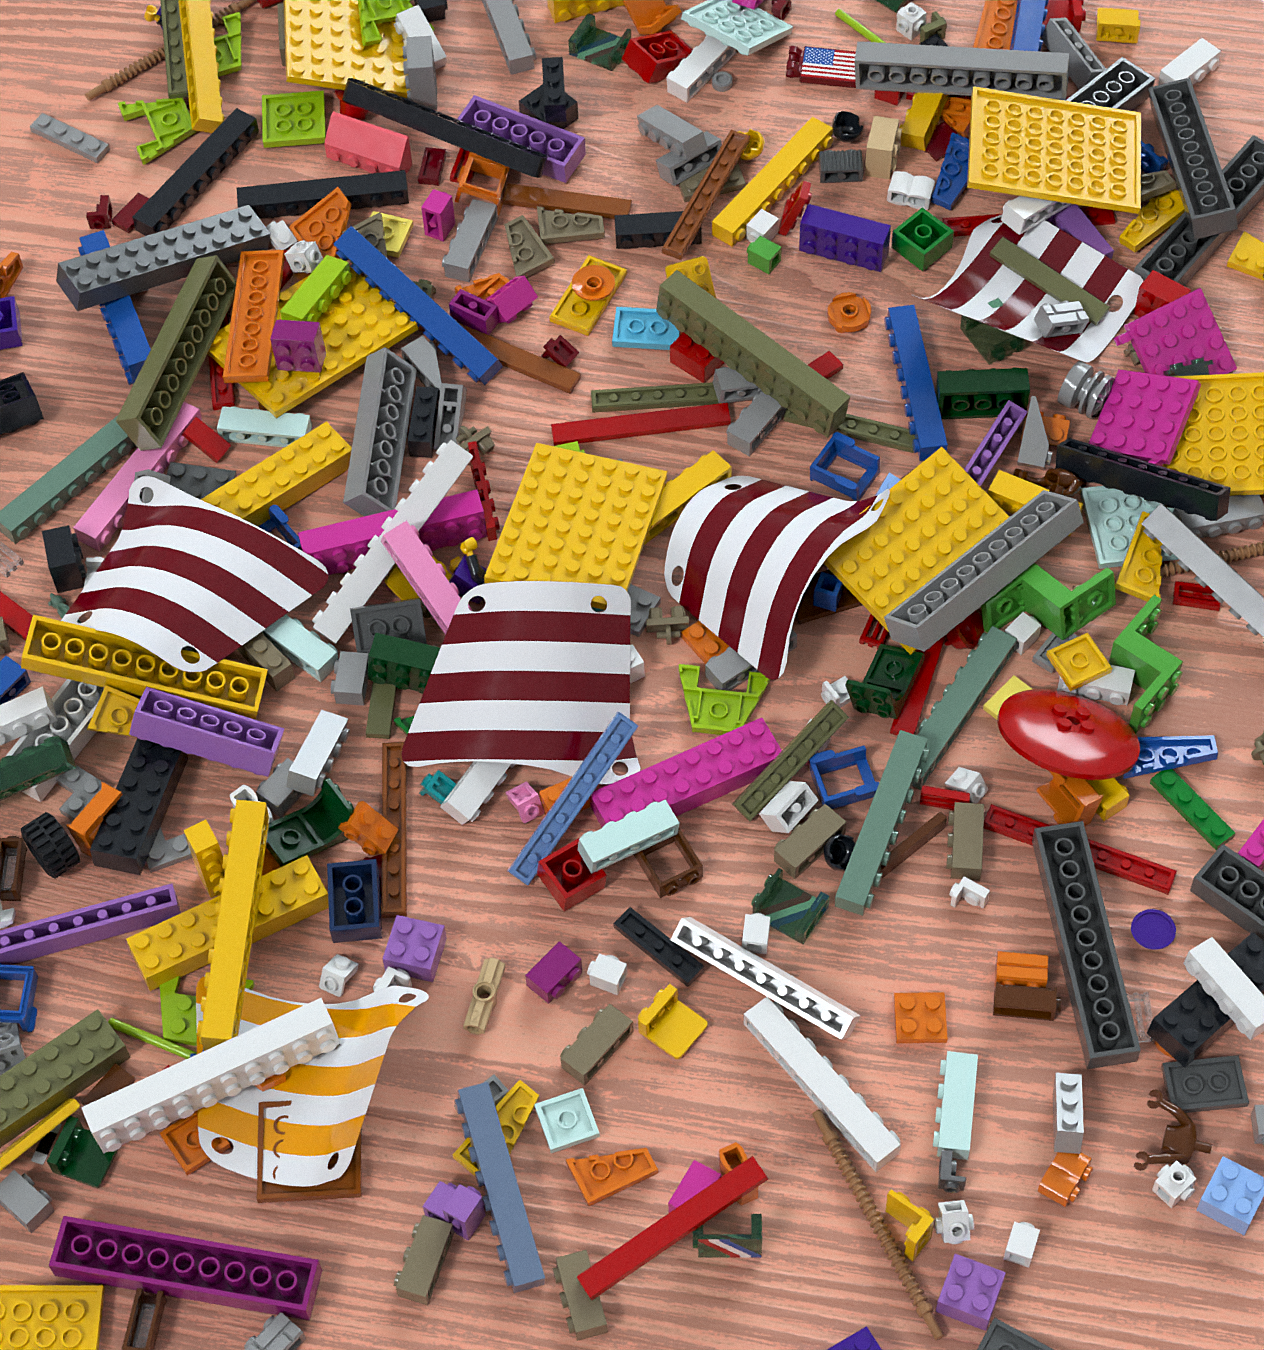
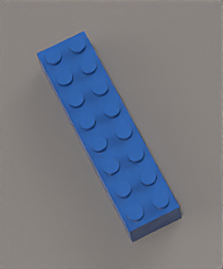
[78,230,151,385]

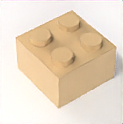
[865,116,902,179]

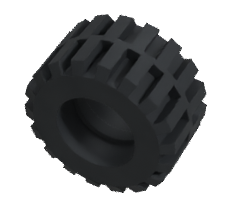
[21,812,80,879]

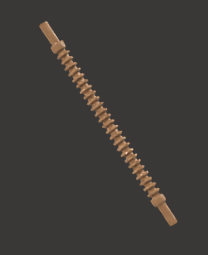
[85,0,256,101]
[1073,541,1264,590]
[812,1109,945,1341]

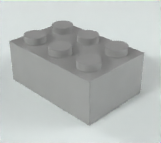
[403,36,438,110]

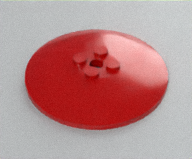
[997,689,1140,780]

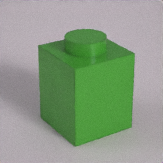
[747,236,782,274]

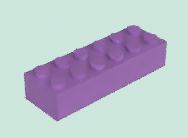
[457,95,586,183]
[129,687,284,777]

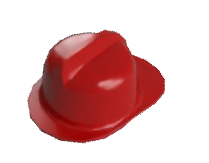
[334,89,369,121]
[944,610,984,650]

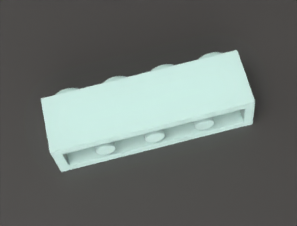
[217,406,312,447]
[262,614,339,682]
[578,800,680,874]
[933,1051,978,1160]

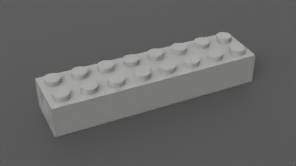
[343,347,417,516]

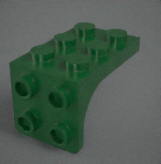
[845,644,925,719]
[266,778,354,867]

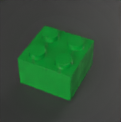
[891,207,954,271]

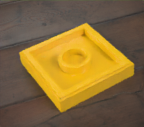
[1046,632,1113,691]

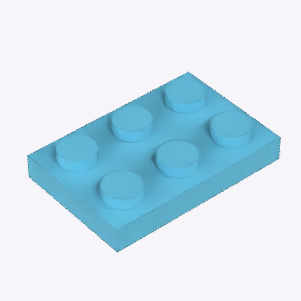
[612,307,680,350]

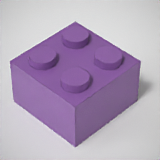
[383,915,447,982]
[936,1254,1006,1331]

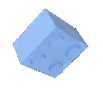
[1196,1156,1264,1235]

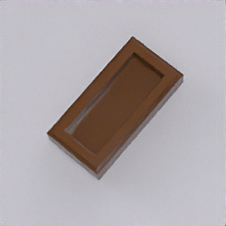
[81,1063,136,1106]

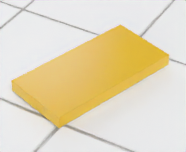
[549,255,627,336]
[0,1099,80,1171]

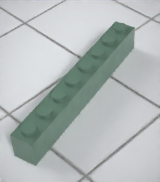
[0,416,136,544]
[913,626,1017,790]
[835,730,930,916]

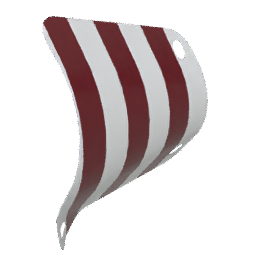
[912,215,1144,363]
[61,476,329,672]
[664,476,890,680]
[402,581,640,784]

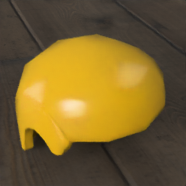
[738,129,765,160]

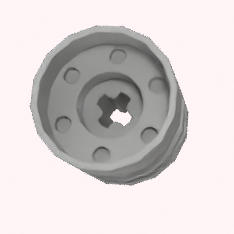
[1057,361,1114,419]

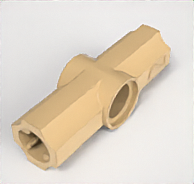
[463,957,506,1035]

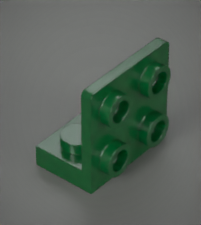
[47,1116,118,1188]

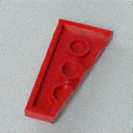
[468,441,500,541]

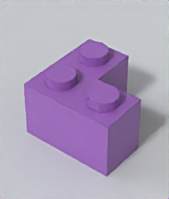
[423,1181,485,1241]

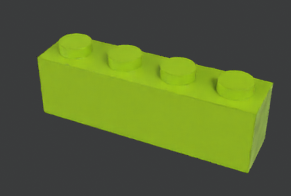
[280,255,352,322]

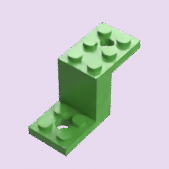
[981,563,1116,640]
[1109,595,1183,733]

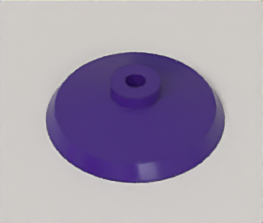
[1131,909,1176,950]

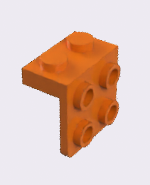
[623,0,682,35]

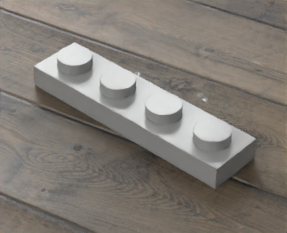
[30,113,110,164]

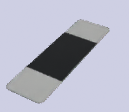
[31,1123,61,1165]

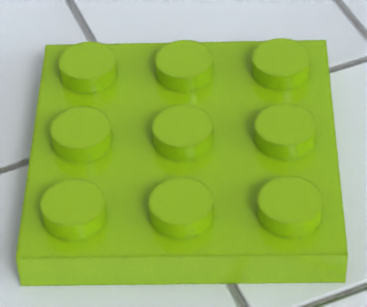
[262,90,326,148]

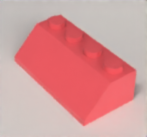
[324,112,412,174]

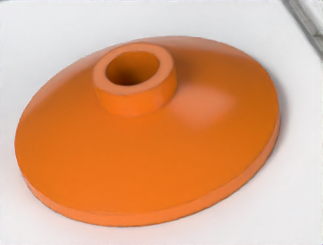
[572,265,615,301]

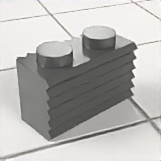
[819,149,863,183]

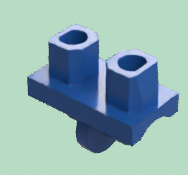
[1141,140,1168,174]

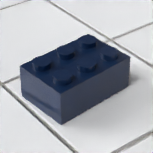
[327,859,382,943]

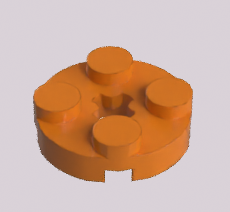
[827,292,871,333]

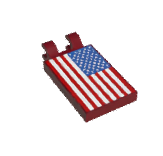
[786,46,856,88]

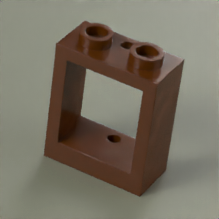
[633,828,703,898]

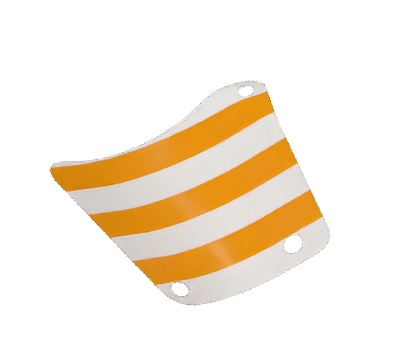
[196,976,429,1186]

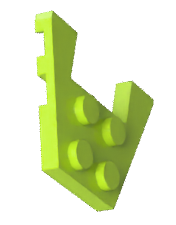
[358,0,435,46]
[214,12,242,77]
[118,98,196,165]
[679,664,770,735]
[160,976,255,1046]

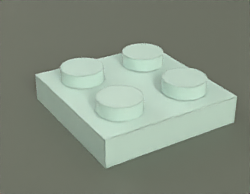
[534,1088,600,1153]

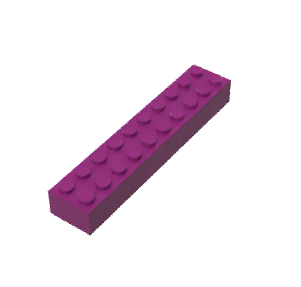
[49,1216,322,1321]

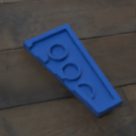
[931,132,969,210]
[1123,735,1218,779]

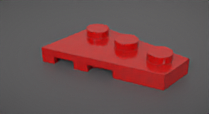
[778,180,812,236]

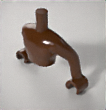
[1013,468,1086,498]
[1134,1089,1212,1171]

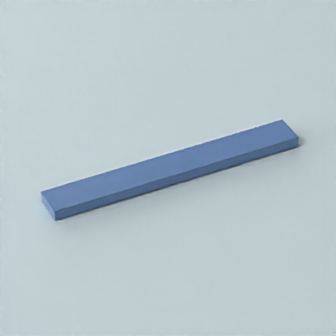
[507,712,638,885]

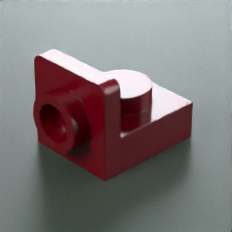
[771,0,792,21]
[86,195,113,229]
[541,335,579,367]

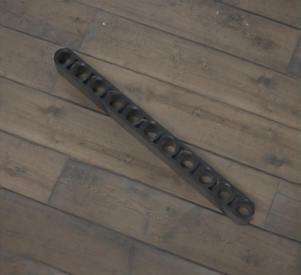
[342,78,547,178]

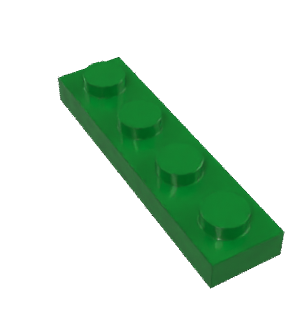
[1150,769,1235,851]

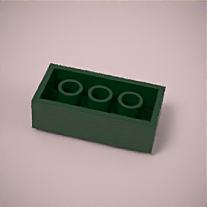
[935,367,1030,420]
[368,633,440,694]

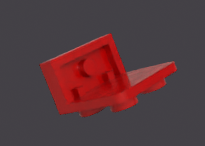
[1042,0,1086,33]

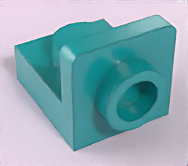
[419,770,456,804]

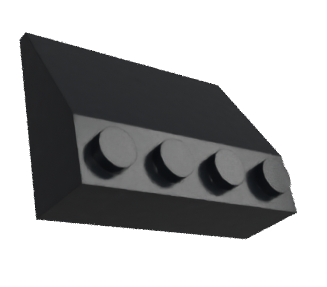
[0,372,44,434]

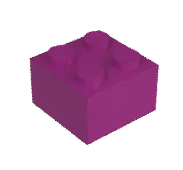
[270,320,326,373]

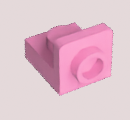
[506,781,544,823]

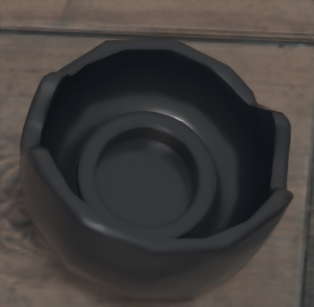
[832,111,864,143]
[823,834,855,872]

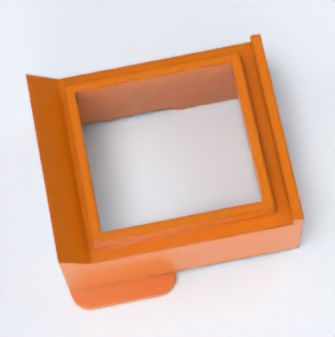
[455,152,509,216]
[1036,770,1103,826]
[66,781,123,857]

